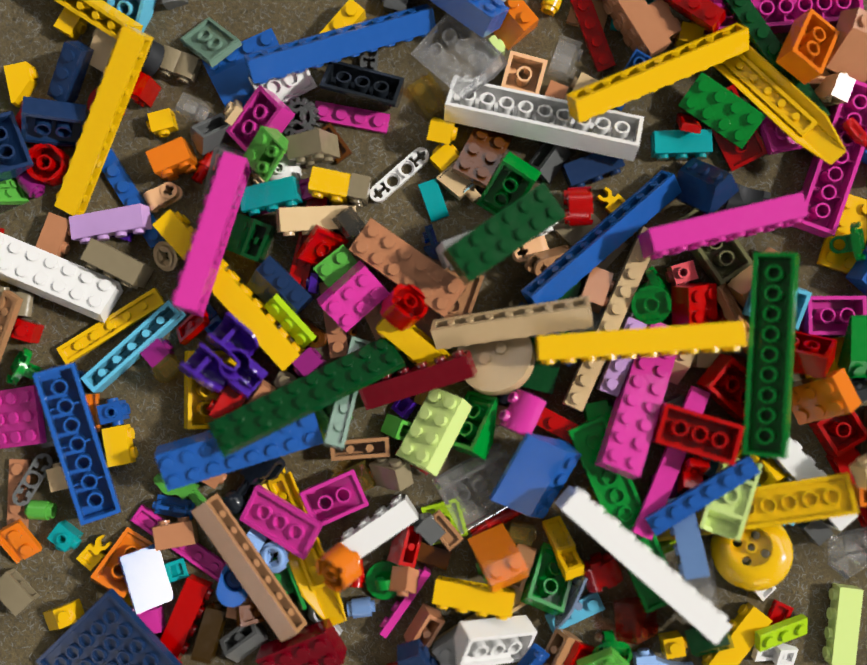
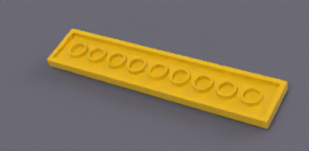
[656,473,859,542]

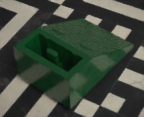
[226,213,276,264]

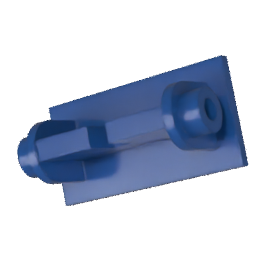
[152,494,195,519]
[517,643,550,665]

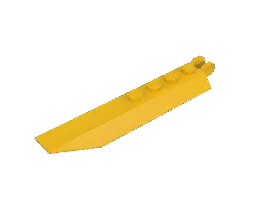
[713,45,846,165]
[262,468,347,626]

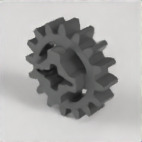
[284,97,321,136]

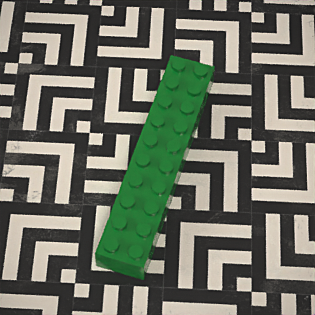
[742,252,800,459]

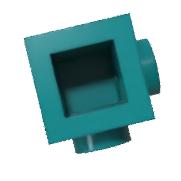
[47,520,84,552]

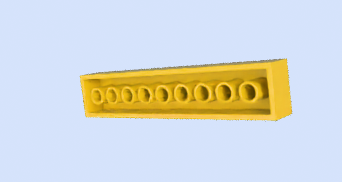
[152,209,305,371]
[534,321,747,365]

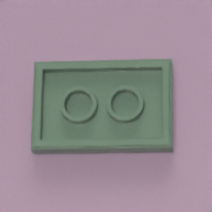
[180,17,242,68]

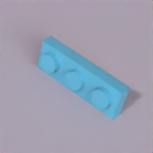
[544,592,605,633]

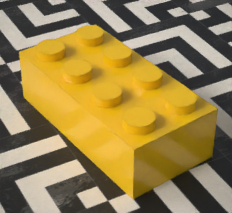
[432,575,515,620]

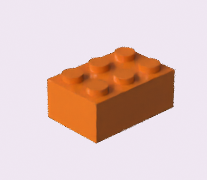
[776,8,840,85]
[791,368,862,425]

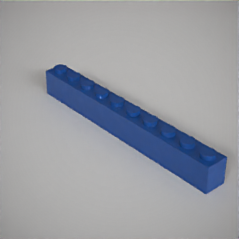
[243,4,437,84]
[521,170,682,305]

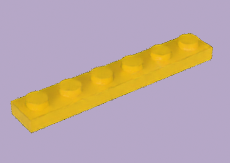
[56,288,165,364]

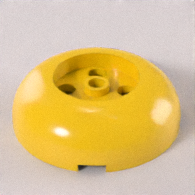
[710,525,793,591]

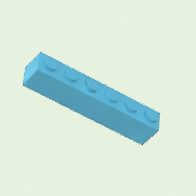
[81,300,187,393]

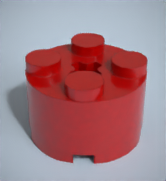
[26,144,70,186]
[563,186,593,227]
[380,284,428,331]
[582,552,624,593]

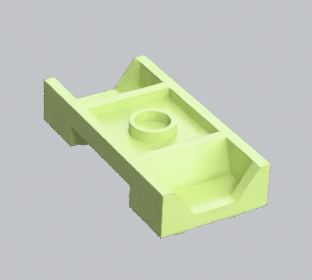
[699,458,763,543]

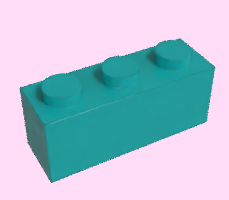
[650,129,713,161]
[240,176,303,216]

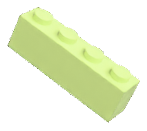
[822,583,864,665]

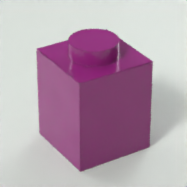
[140,338,175,368]

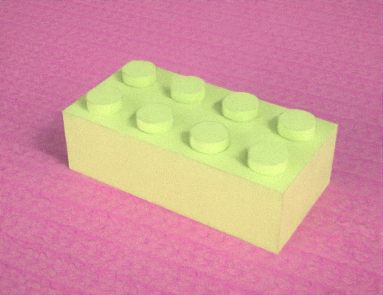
[396,388,472,476]

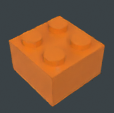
[146,136,199,182]

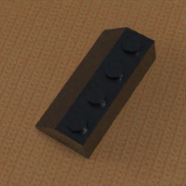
[319,61,405,108]

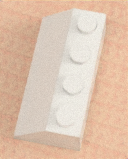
[454,615,537,665]

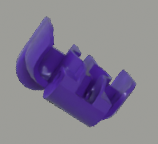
[179,312,268,398]

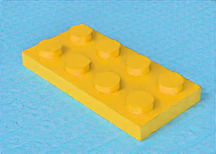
[817,194,867,274]

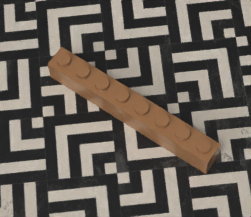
[191,493,307,642]

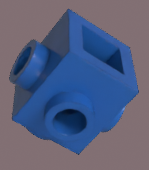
[96,397,131,426]

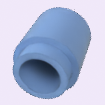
[347,596,376,619]

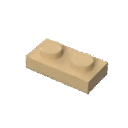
[224,99,243,126]

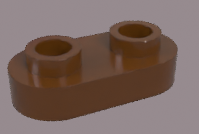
[300,318,327,348]

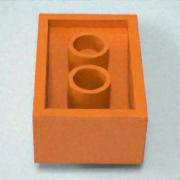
[467,523,529,593]
[90,527,154,600]

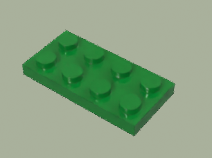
[678,72,766,149]

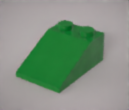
[476,151,542,215]
[838,315,867,378]
[452,390,499,460]
[520,542,573,616]

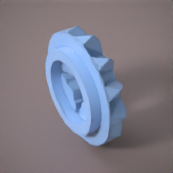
[260,541,290,573]

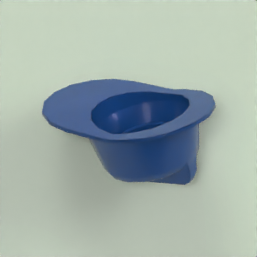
[216,564,248,607]

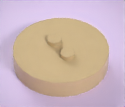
[457,336,536,396]

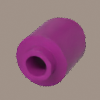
[16,171,46,198]

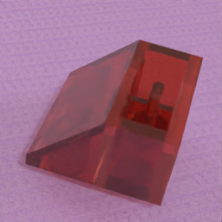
[614,597,659,645]

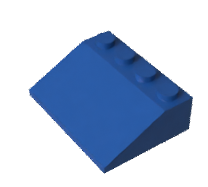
[202,28,279,107]
[489,432,581,519]

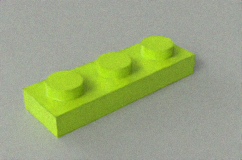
[264,294,316,349]
[755,614,808,652]

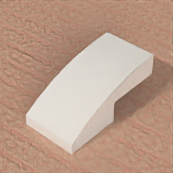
[751,643,798,665]

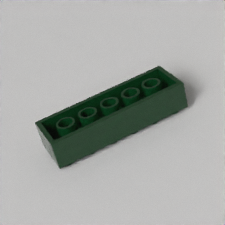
[442,182,566,285]

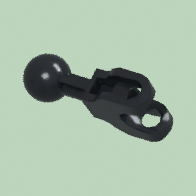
[222,457,285,515]

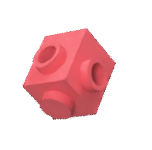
[665,260,699,286]

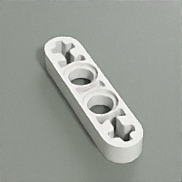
[370,147,429,203]

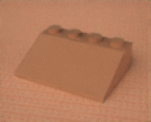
[825,7,867,84]

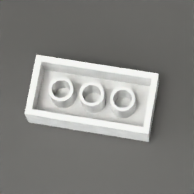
[340,494,419,558]

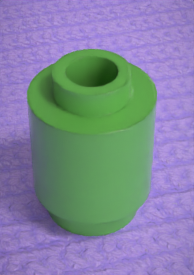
[24,500,57,520]

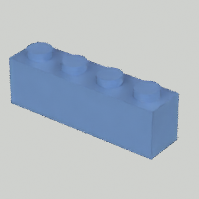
[667,498,710,580]

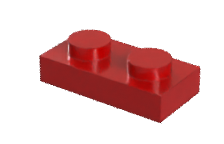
[176,310,210,345]

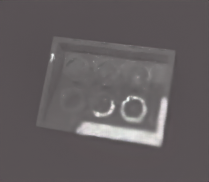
[411,13,508,99]
[432,442,511,535]

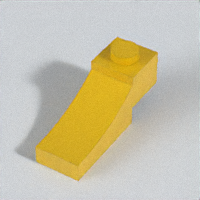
[542,515,584,581]

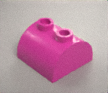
[499,389,547,436]

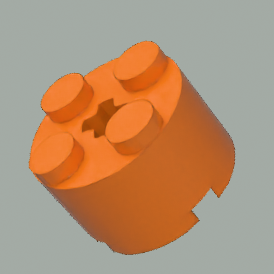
[315,542,362,592]

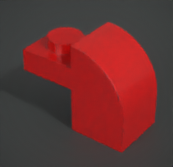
[677,456,710,494]

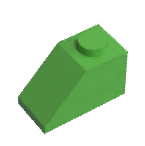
[381,413,413,441]

